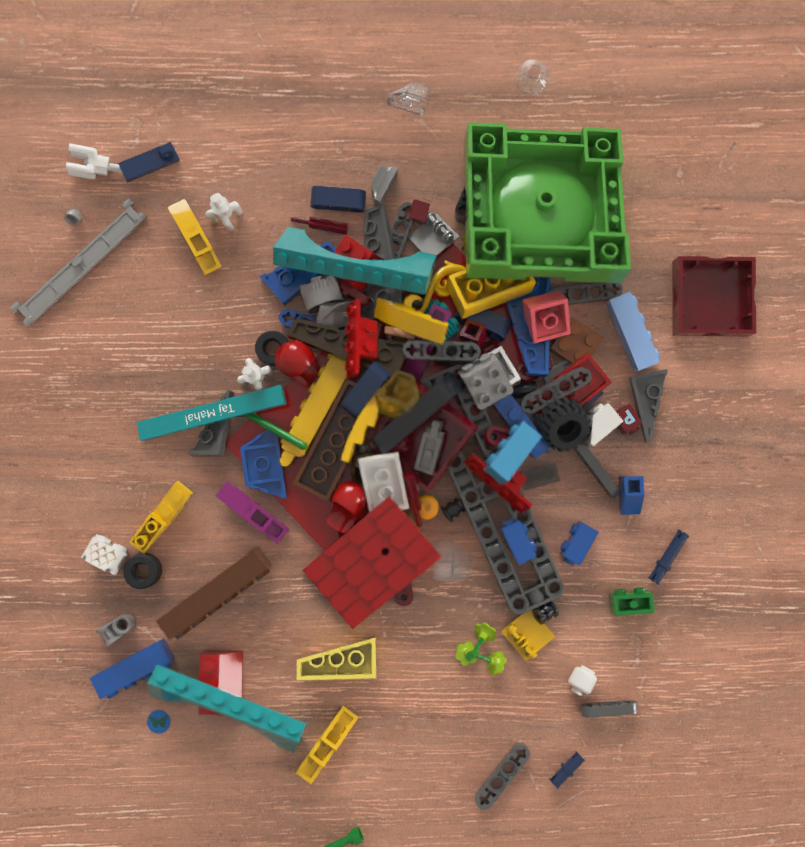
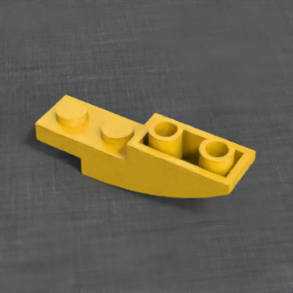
[167,199,222,276]
[129,481,193,554]

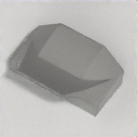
[371,166,398,205]
[316,301,353,328]

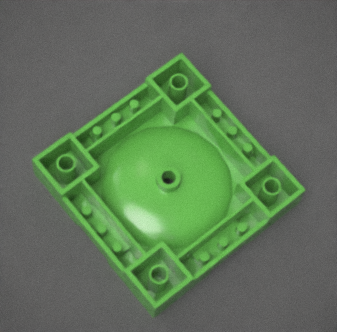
[464,122,631,283]

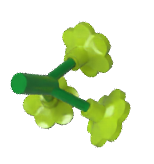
[455,622,507,675]

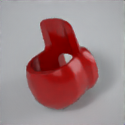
[274,340,321,387]
[326,480,369,533]

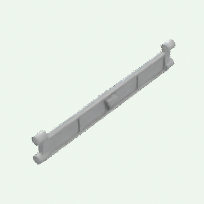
[10,198,147,327]

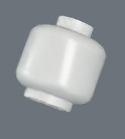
[568,665,597,696]

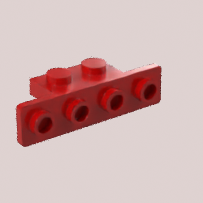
[345,299,378,379]
[464,453,532,514]

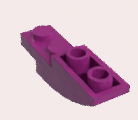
[402,304,452,381]
[215,481,289,544]

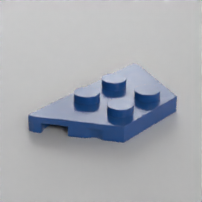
[240,424,287,498]

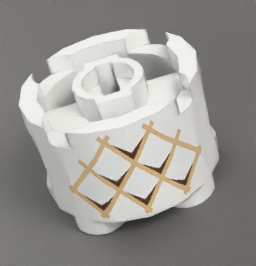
[81,534,128,575]

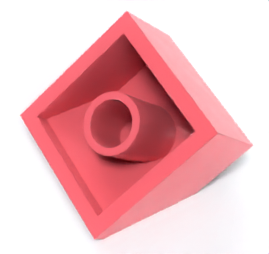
[522,290,571,344]

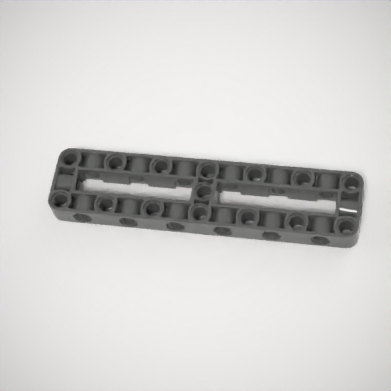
[420,365,564,614]

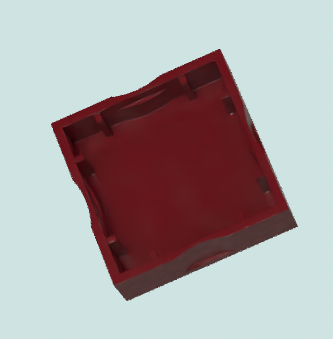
[672,256,756,337]
[367,380,479,492]

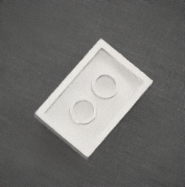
[358,452,409,512]

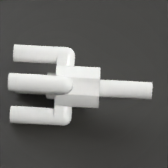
[66,143,122,180]
[205,193,243,232]
[237,358,274,391]

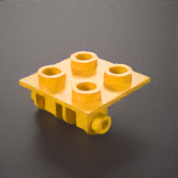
[501,609,555,661]

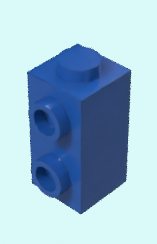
[499,518,537,565]
[560,521,599,566]

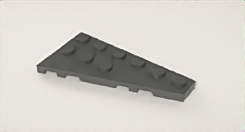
[360,204,404,321]

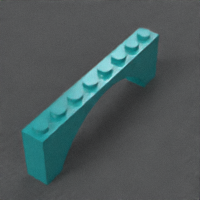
[273,227,437,294]
[148,665,306,753]

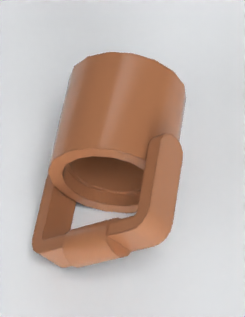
[384,326,416,345]

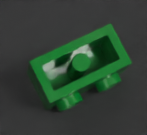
[609,587,655,616]

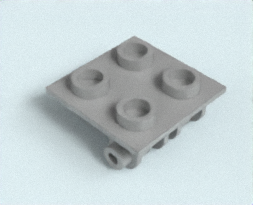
[408,212,460,256]

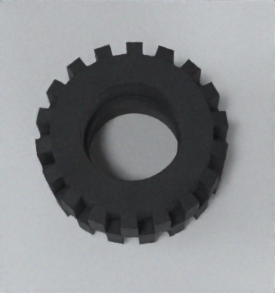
[537,397,592,452]

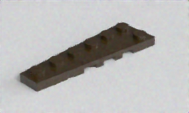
[288,319,411,381]

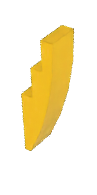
[374,298,448,344]
[341,387,386,463]
[295,706,358,784]

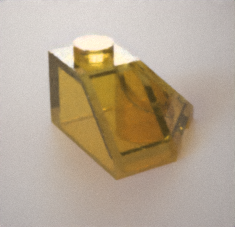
[375,370,420,419]

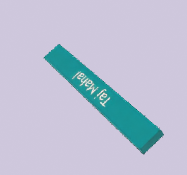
[137,385,286,441]

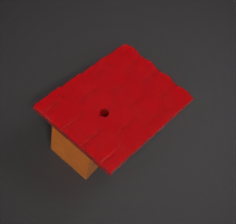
[302,496,442,629]

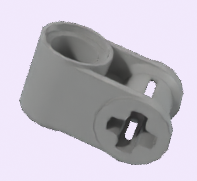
[96,613,136,647]

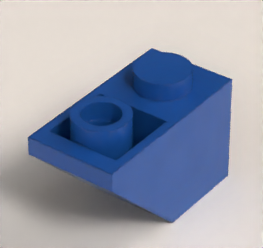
[619,476,644,515]

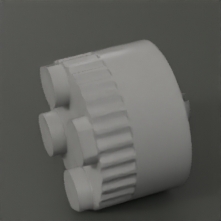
[300,276,344,314]

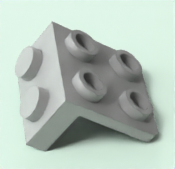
[458,352,513,410]

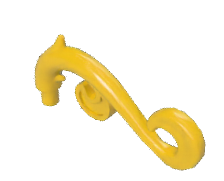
[403,260,466,313]

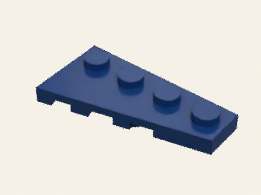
[260,241,336,305]

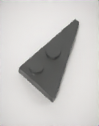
[629,369,667,443]
[188,390,234,457]

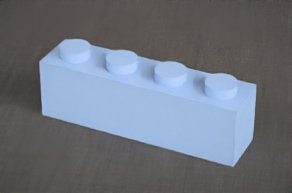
[605,291,660,373]

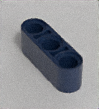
[310,186,366,213]
[454,309,512,342]
[340,362,390,418]

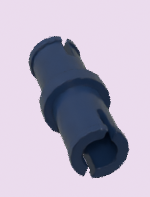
[549,751,585,789]

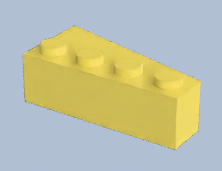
[297,637,377,680]

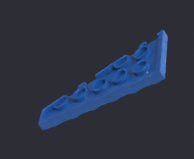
[505,277,551,377]

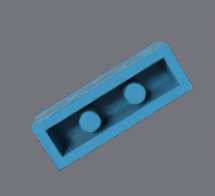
[484,421,542,485]

